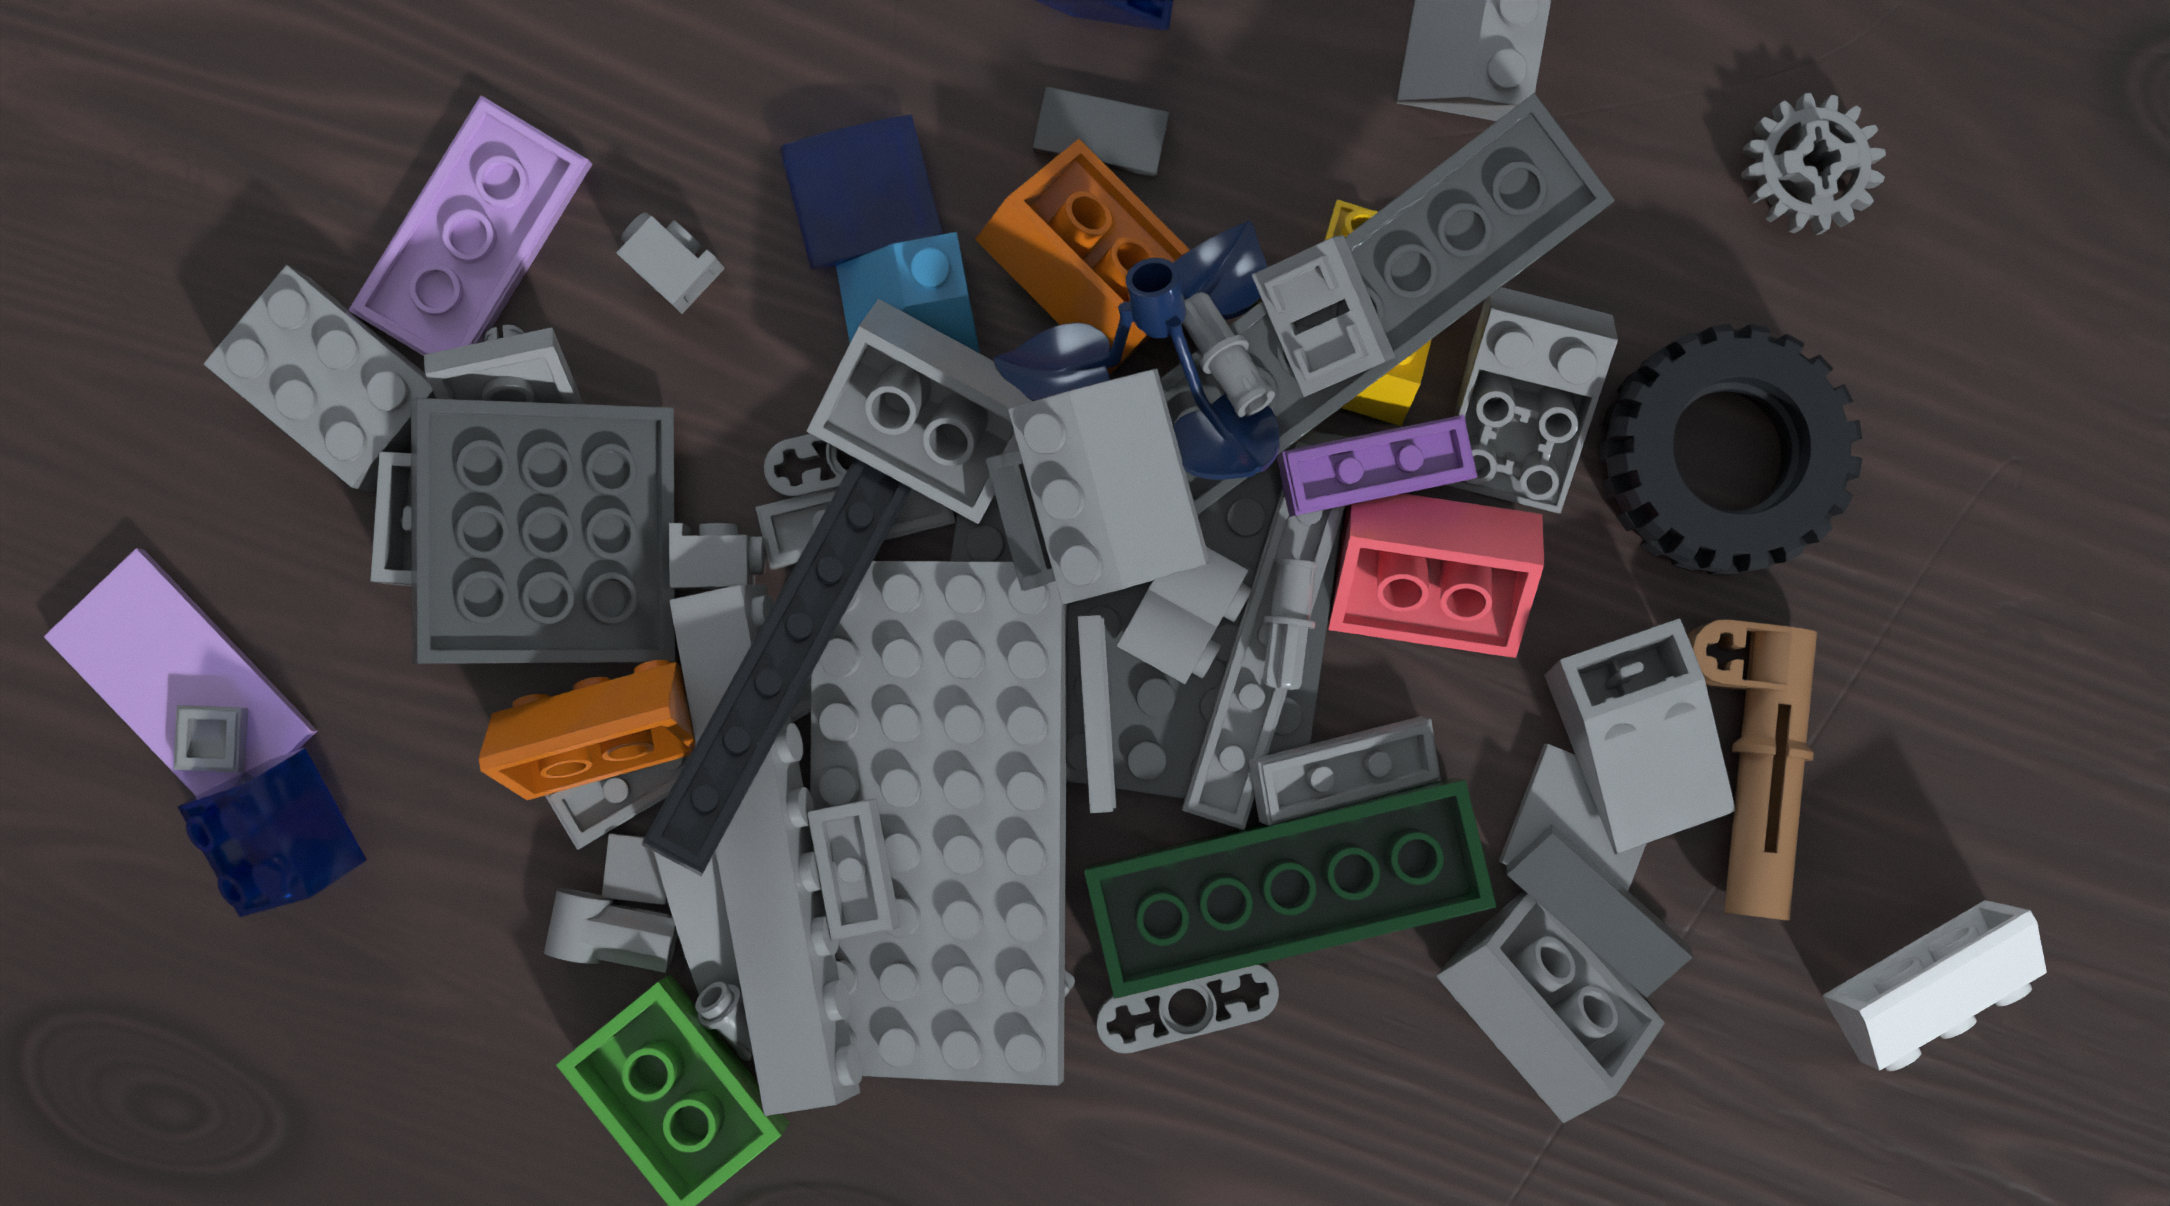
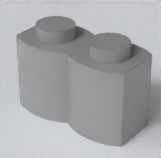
[1117,547,1253,684]

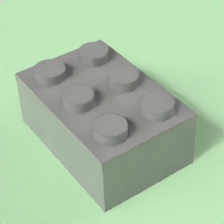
[204,265,437,493]

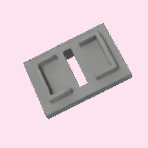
[1252,235,1396,397]

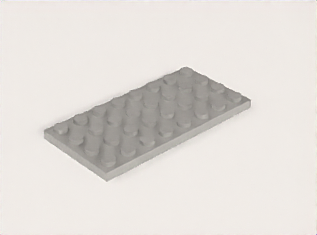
[810,561,1067,1086]

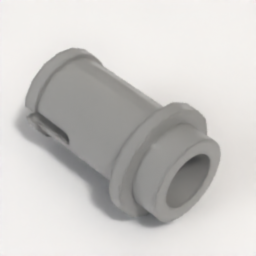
[695,981,753,1061]

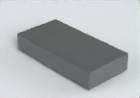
[1033,86,1169,178]

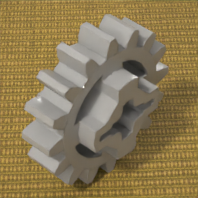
[1741,93,1886,235]

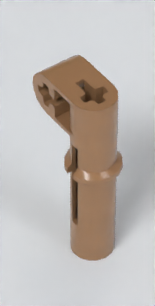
[1687,619,1817,920]

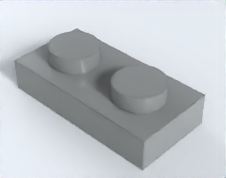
[807,798,901,941]

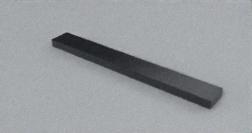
[642,458,912,877]

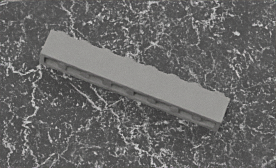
[669,585,863,1116]

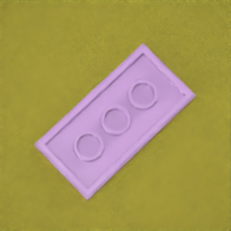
[348,96,592,356]
[44,548,318,820]

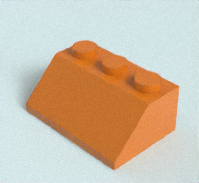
[975,139,1190,375]
[478,660,696,800]

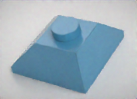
[836,232,980,354]

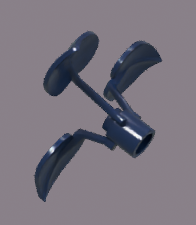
[994,220,1280,480]

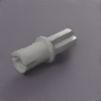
[1182,292,1275,417]
[1263,558,1318,690]

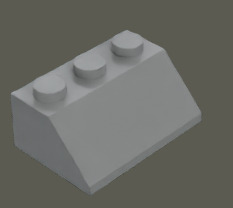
[1396,0,1551,121]
[807,299,1033,524]
[1008,369,1210,605]
[1436,890,1665,1123]

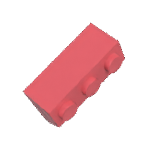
[1328,494,1544,658]

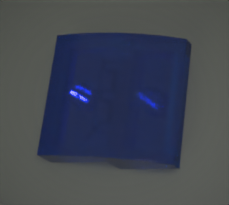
[780,114,943,270]

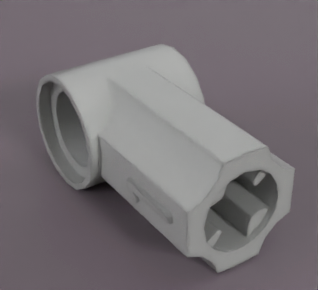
[544,889,678,973]

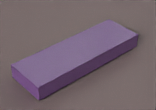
[1277,415,1477,517]

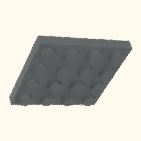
[411,398,675,664]

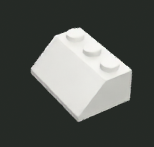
[1822,900,2047,1071]

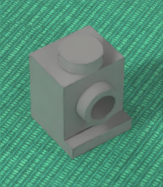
[616,212,725,314]
[669,523,766,590]

